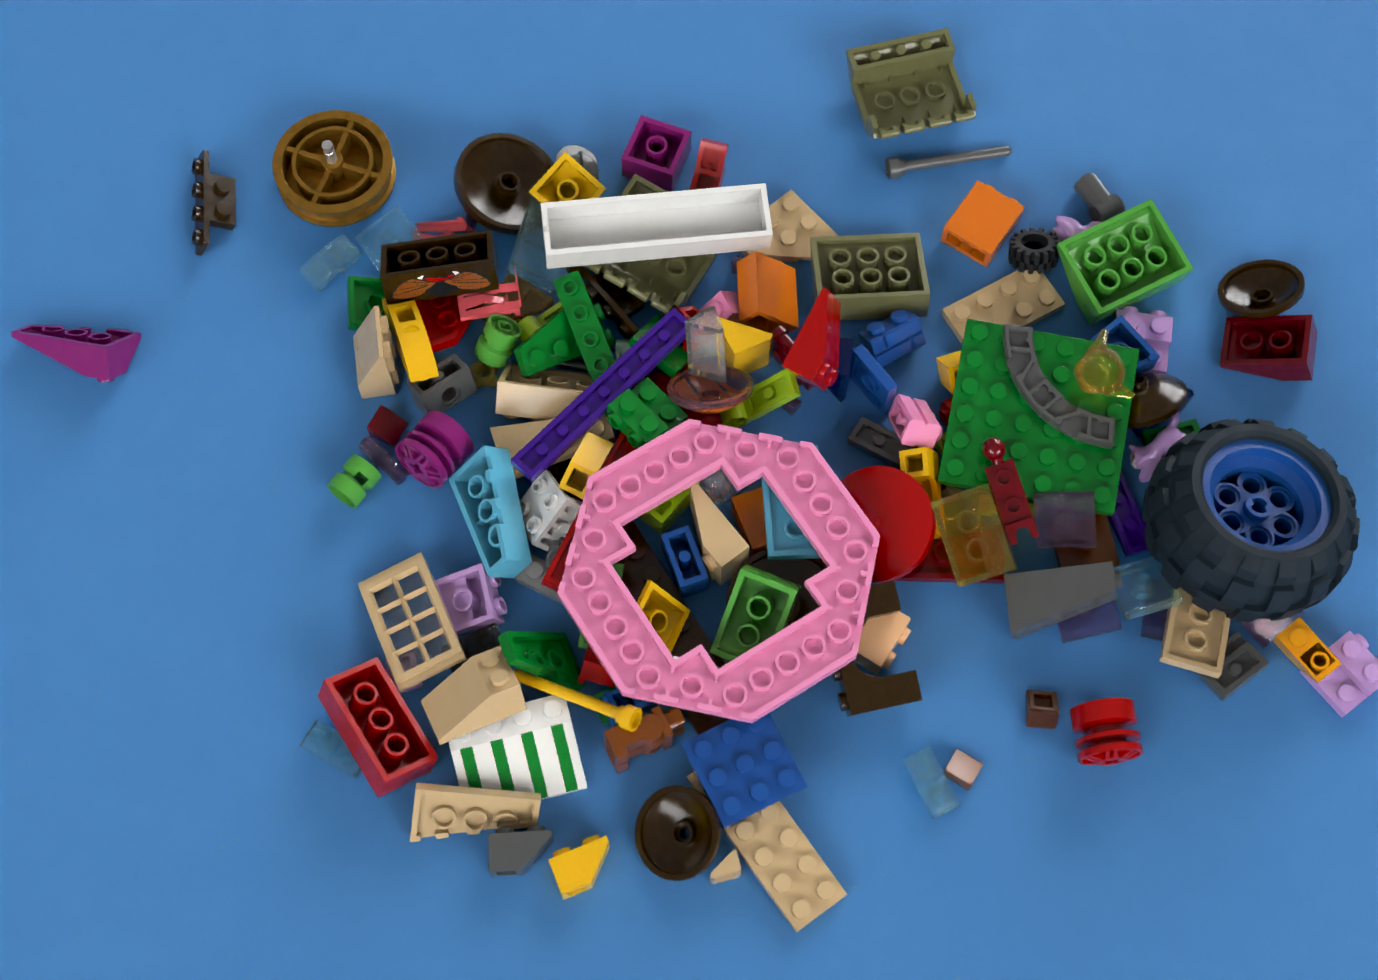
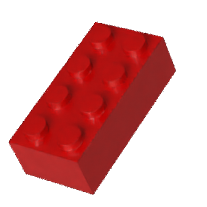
[318,657,438,798]

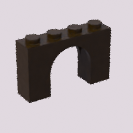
[817,581,923,717]

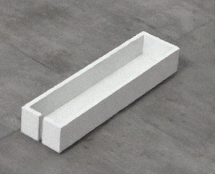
[541,183,773,269]

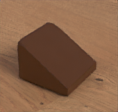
[1026,690,1059,729]

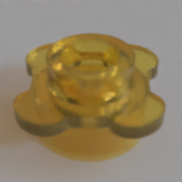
[470,361,498,389]

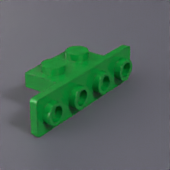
[553,270,616,382]

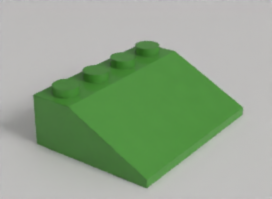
[1056,199,1194,326]

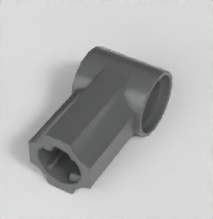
[1073,172,1126,222]

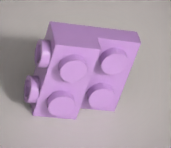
[1112,306,1173,374]
[434,563,507,639]
[1300,631,1378,718]

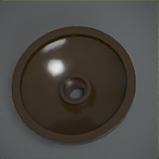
[1218,260,1305,318]
[1127,373,1188,428]
[635,785,721,881]

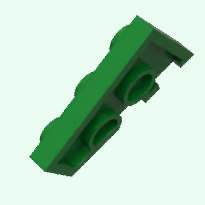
[513,308,582,377]
[498,631,586,691]

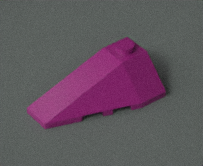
[11,324,141,382]

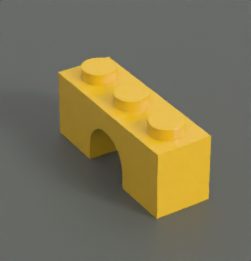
[899,447,945,540]

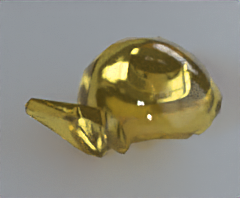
[1074,329,1135,398]

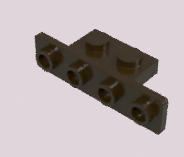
[192,150,236,256]
[566,266,645,339]

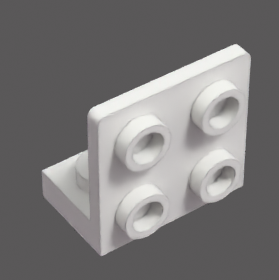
[520,470,583,551]

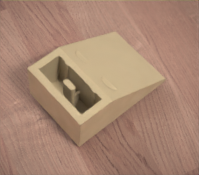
[353,305,400,399]

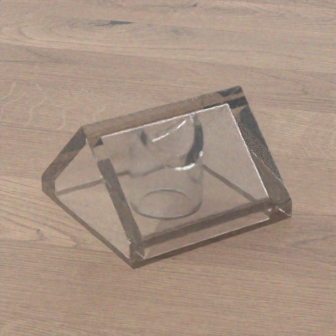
[685,306,727,382]

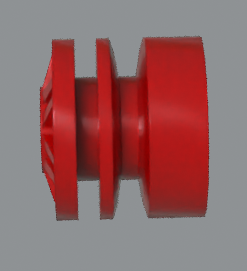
[1069,698,1144,766]

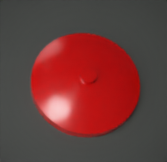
[841,466,936,583]

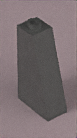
[1004,561,1122,639]

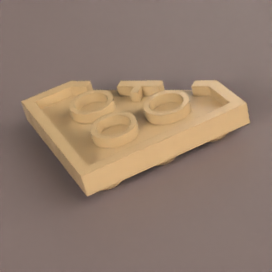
[741,190,838,262]

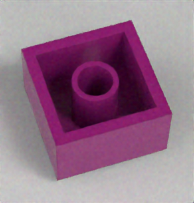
[621,115,692,192]

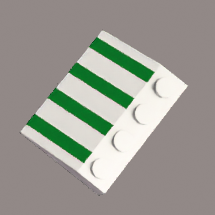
[449,695,587,800]

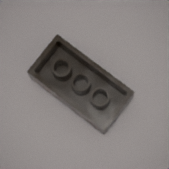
[380,230,499,305]

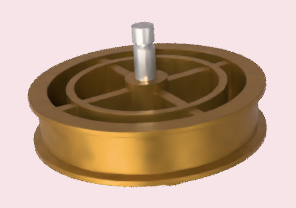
[272,110,396,227]

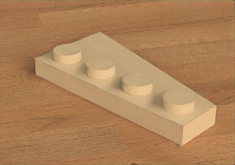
[490,415,616,479]
[410,782,541,842]

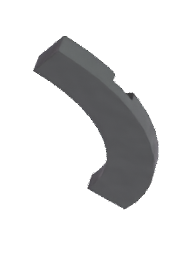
[1003,324,1116,449]

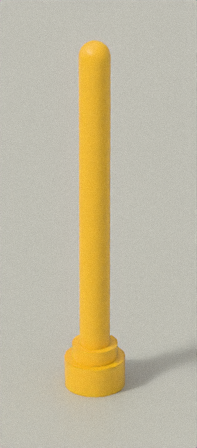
[513,669,642,732]

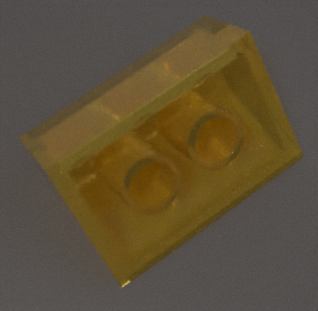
[930,483,1019,588]

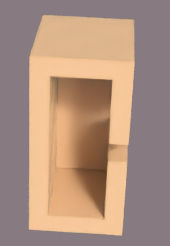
[854,611,912,675]

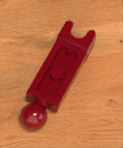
[982,437,1039,545]

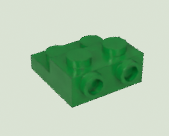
[605,377,688,449]

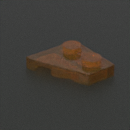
[480,272,555,323]

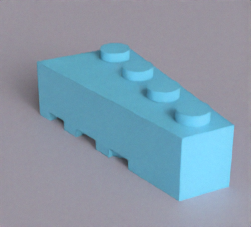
[448,446,532,579]

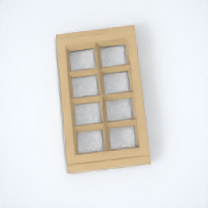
[358,552,466,692]

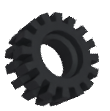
[1008,228,1060,274]

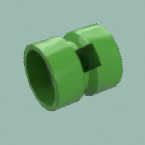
[474,314,522,368]
[326,454,382,509]

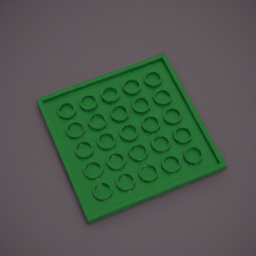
[937,318,1139,516]

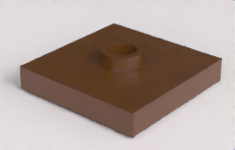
[1048,514,1121,570]

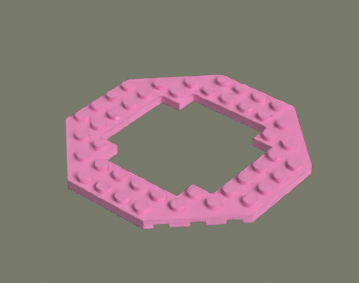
[557,419,880,723]

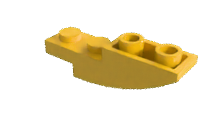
[382,298,439,382]

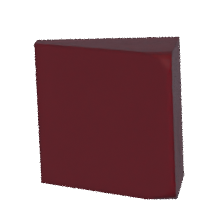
[367,405,408,447]

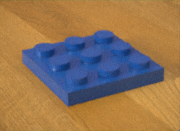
[681,713,807,829]

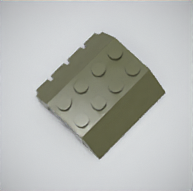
[846,28,977,140]
[584,174,718,314]

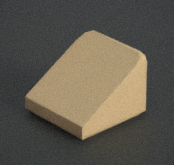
[710,848,742,884]

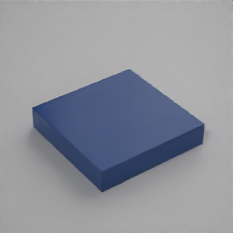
[848,344,898,416]

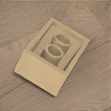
[690,483,750,586]
[421,646,527,745]

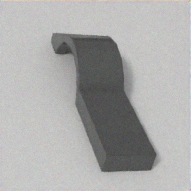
[847,417,963,499]

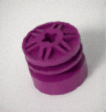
[395,410,474,488]

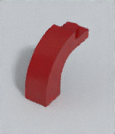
[689,138,729,190]

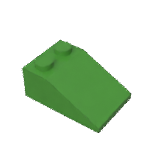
[710,564,802,661]

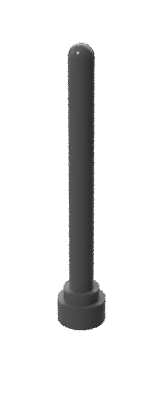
[885,146,1012,180]

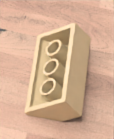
[495,363,593,421]

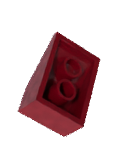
[1220,315,1318,381]

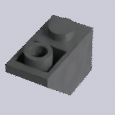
[488,826,553,877]

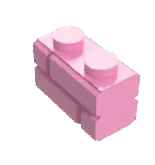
[888,394,943,449]

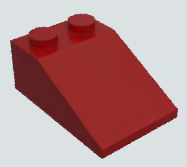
[782,287,841,392]

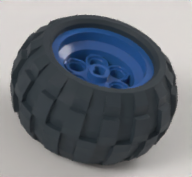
[1142,419,1360,623]

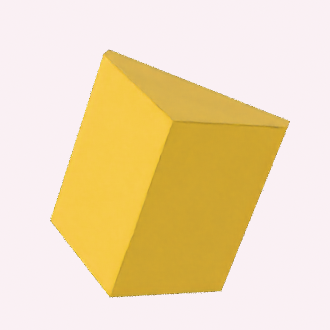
[529,152,606,203]
[715,317,773,380]
[637,580,691,653]

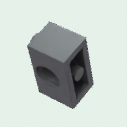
[407,353,477,415]

